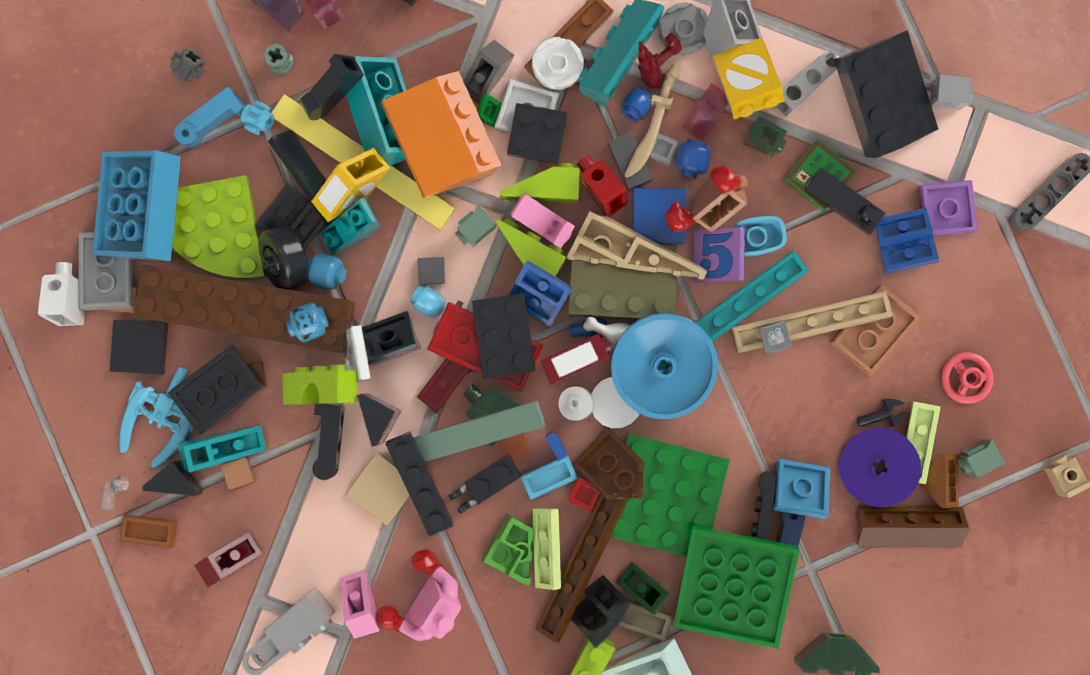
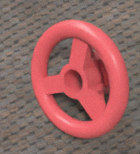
[941,352,994,404]

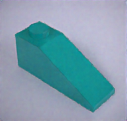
[177,425,267,472]

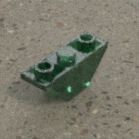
[794,632,880,675]

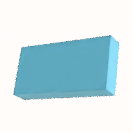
[520,455,578,500]

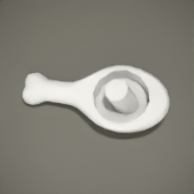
[583,317,630,350]

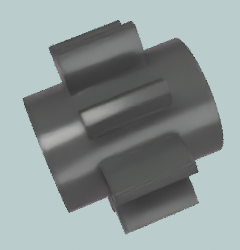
[170,48,204,82]

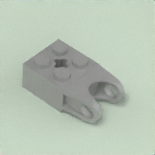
[242,588,336,675]

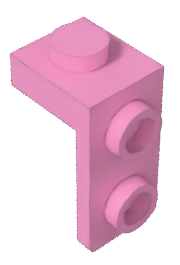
[510,194,575,248]

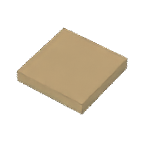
[346,453,410,526]

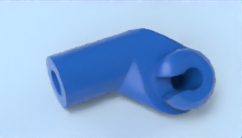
[569,318,608,337]

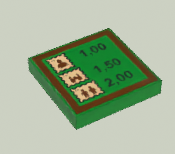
[783,139,857,212]

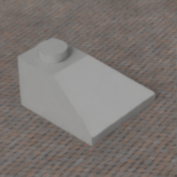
[703,0,762,57]

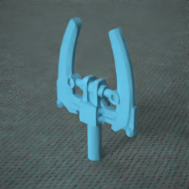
[119,366,194,468]

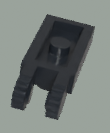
[448,454,522,514]
[750,471,776,540]

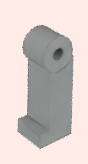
[777,50,837,117]

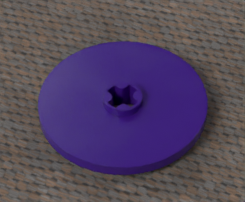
[839,428,921,507]

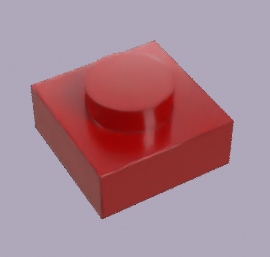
[568,477,601,512]

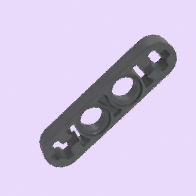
[1010,153,1090,232]

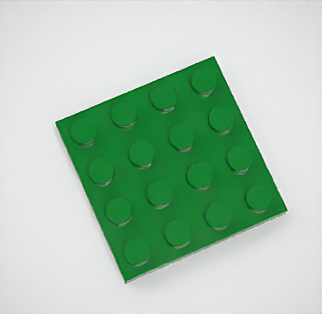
[611,433,730,557]
[673,525,800,649]

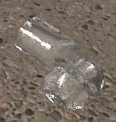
[100,476,129,510]

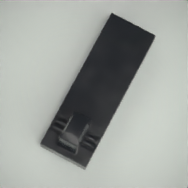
[804,168,886,235]

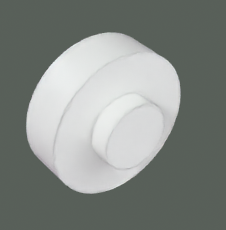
[558,386,594,421]

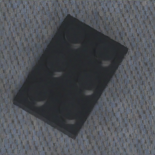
[471,293,535,379]
[167,345,264,435]

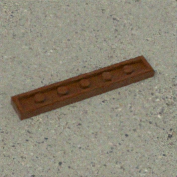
[536,494,628,643]

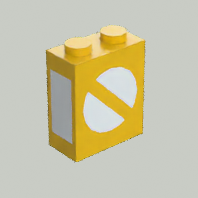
[713,37,784,119]
[311,148,390,222]

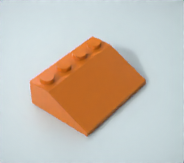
[381,71,501,198]

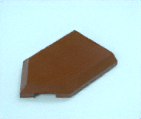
[572,427,644,500]

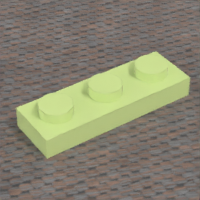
[906,401,941,484]
[532,508,561,590]

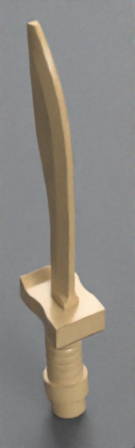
[624,64,681,178]

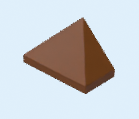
[919,454,959,508]

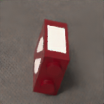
[540,334,612,385]

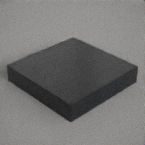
[110,320,168,375]

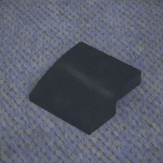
[255,183,326,250]
[571,575,630,648]

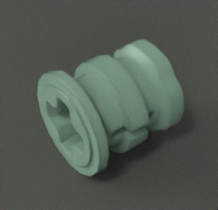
[264,44,294,75]

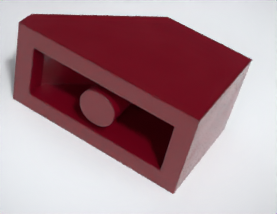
[194,532,262,588]

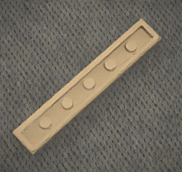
[732,291,893,354]

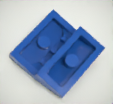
[633,188,686,244]
[875,208,939,274]
[509,260,573,327]

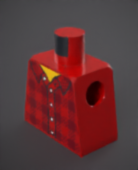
[577,155,628,217]

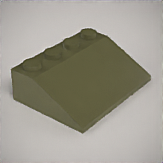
[568,238,676,320]

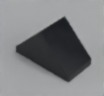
[142,460,203,496]

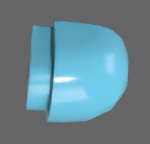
[410,286,445,317]

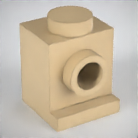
[1044,454,1090,498]

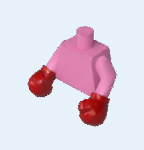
[377,549,461,641]

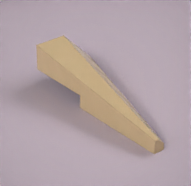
[566,208,707,280]

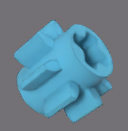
[241,100,274,135]

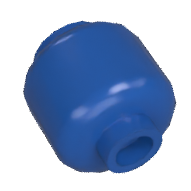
[675,139,712,178]

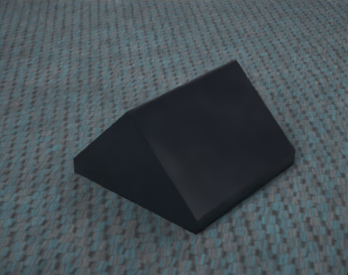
[361,311,421,366]
[357,393,402,447]

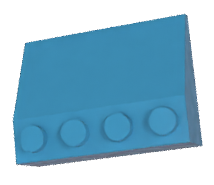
[92,150,181,261]

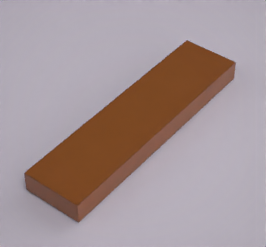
[524,0,614,86]

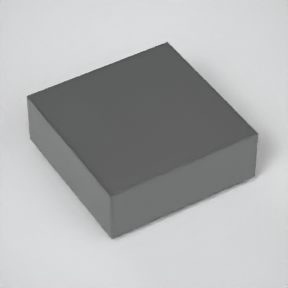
[418,257,445,285]

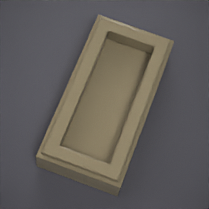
[618,600,672,642]

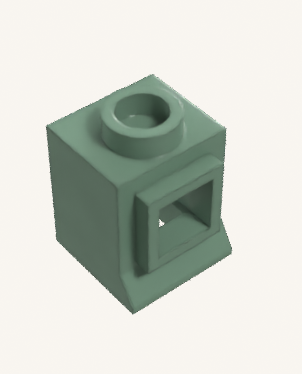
[455,204,496,247]
[957,439,1005,478]

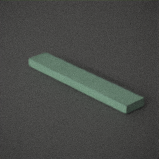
[414,400,546,462]

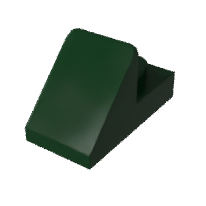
[616,562,670,615]

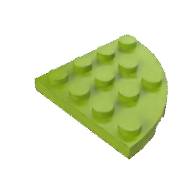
[172,175,266,279]

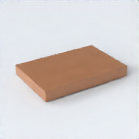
[830,284,922,377]

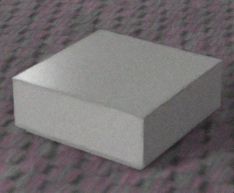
[649,133,679,167]

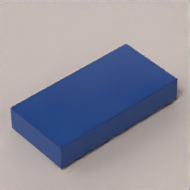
[546,431,568,461]

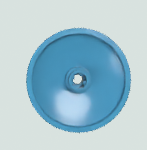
[611,313,718,419]

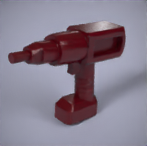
[638,32,682,89]

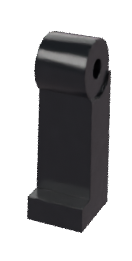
[300,54,364,120]
[312,404,345,480]

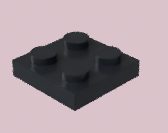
[507,103,567,165]

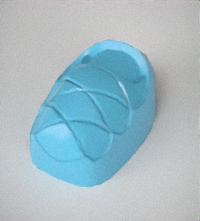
[734,216,787,257]

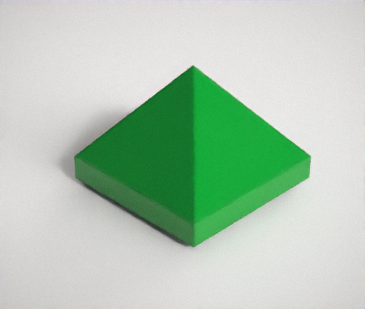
[476,93,502,127]

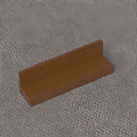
[856,507,969,547]

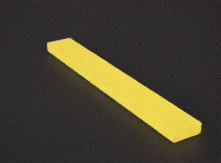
[272,94,456,231]

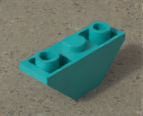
[320,198,381,256]

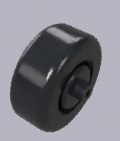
[258,225,309,290]

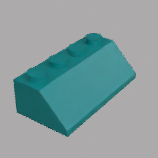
[578,0,664,108]
[346,56,407,166]

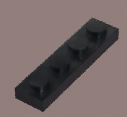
[385,431,453,536]

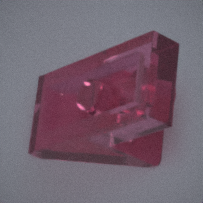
[681,83,728,141]

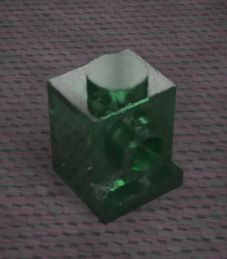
[743,116,787,157]

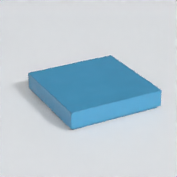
[773,459,830,519]

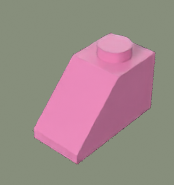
[340,571,380,639]

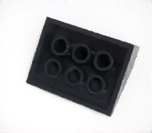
[834,30,939,158]

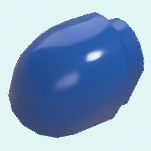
[620,88,652,124]

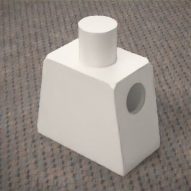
[38,262,85,326]

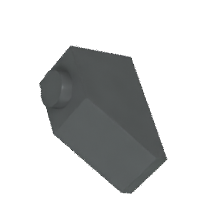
[463,40,515,104]

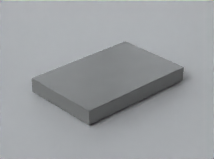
[78,232,134,311]

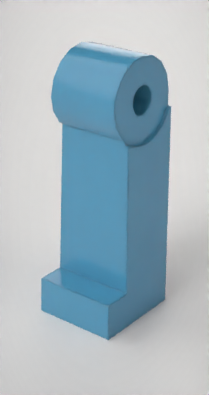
[174,87,245,148]

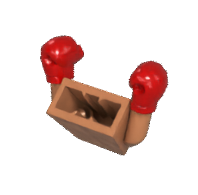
[665,166,748,233]

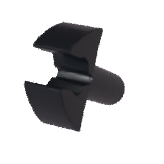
[857,399,908,427]

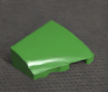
[481,513,534,586]

